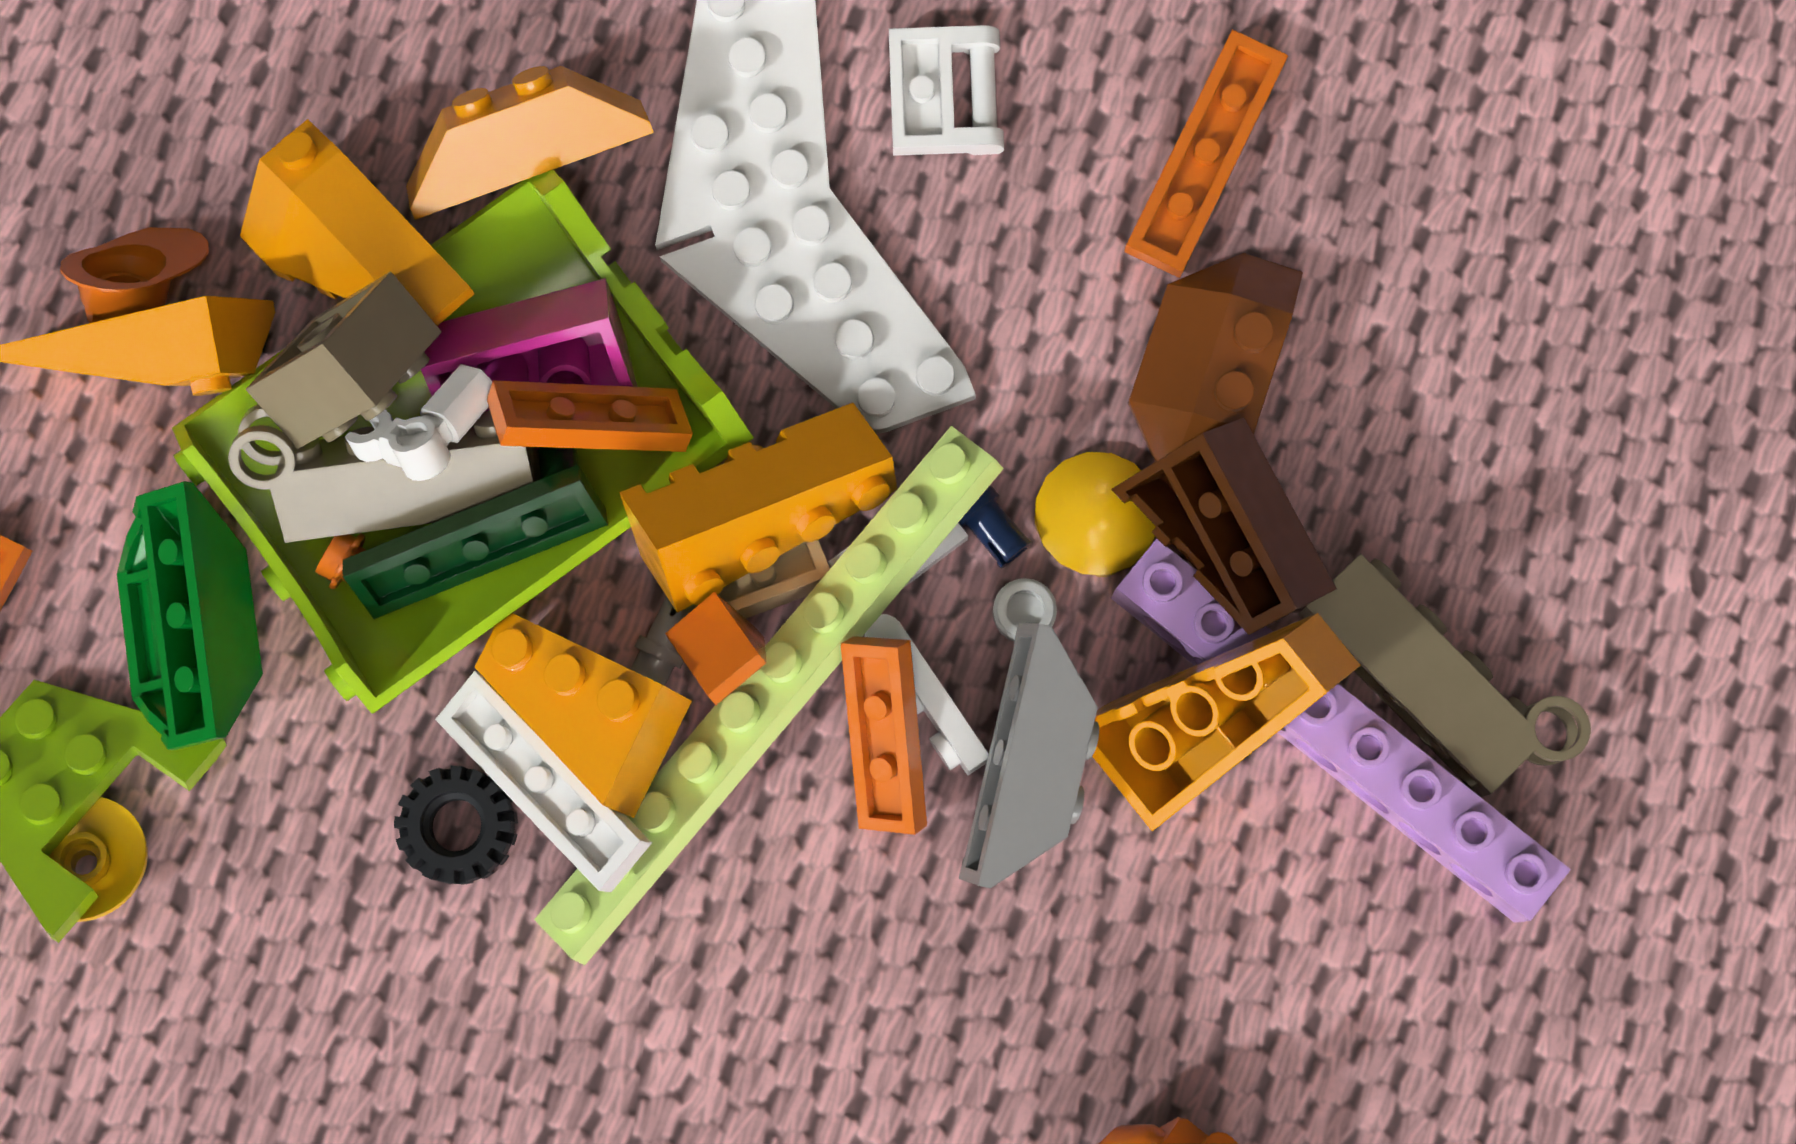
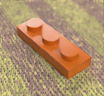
[487,380,693,452]
[841,636,927,835]

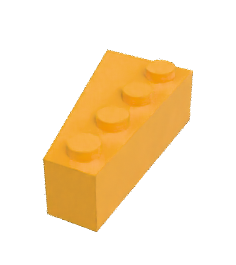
[1092,613,1361,831]

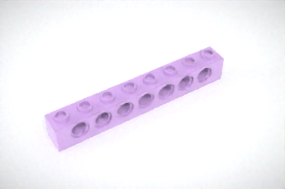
[1111,539,1571,923]

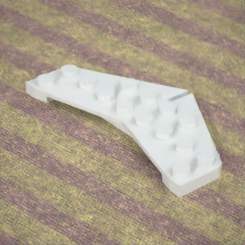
[655,0,976,434]

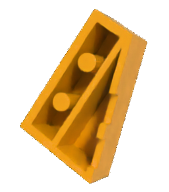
[475,613,692,818]

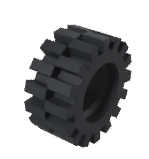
[394,766,518,885]

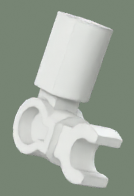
[345,364,492,481]

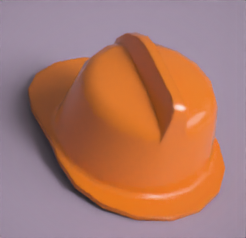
[60,227,209,323]

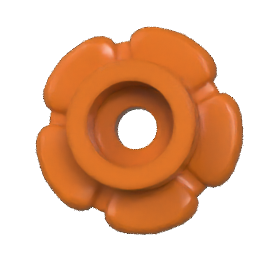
[315,533,366,590]

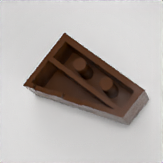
[1111,417,1337,635]

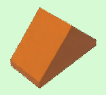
[665,592,767,705]

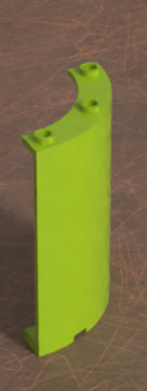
[172,170,754,714]

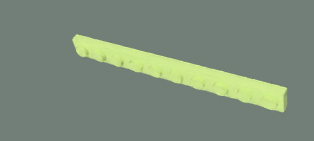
[534,426,1004,965]

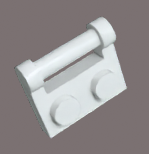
[889,25,1004,156]

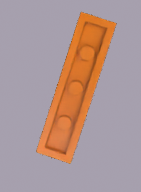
[1124,29,1288,278]

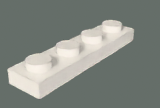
[435,671,652,892]

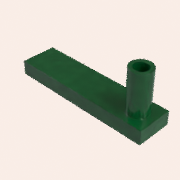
[343,447,608,619]

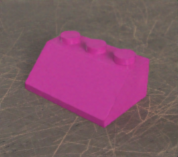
[421,278,637,448]

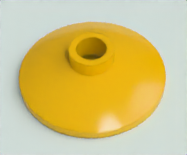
[48,797,148,922]

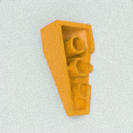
[240,119,475,326]

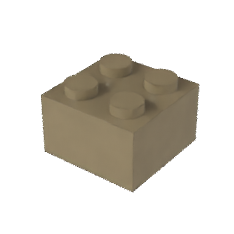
[245,271,442,449]

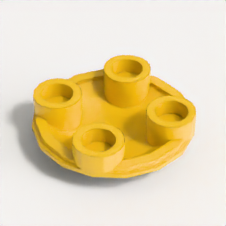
[1034,452,1156,577]

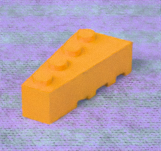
[619,402,898,613]

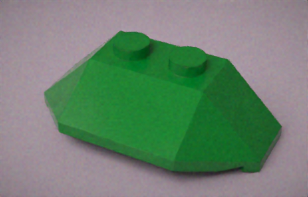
[117,481,263,750]

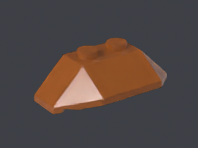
[1128,253,1303,462]

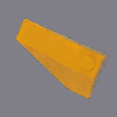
[0,296,275,396]

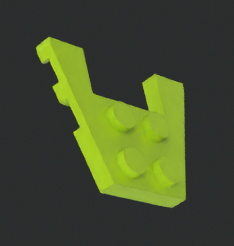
[0,680,227,943]

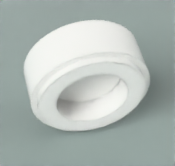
[993,578,1057,642]

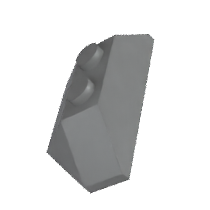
[959,623,1099,889]

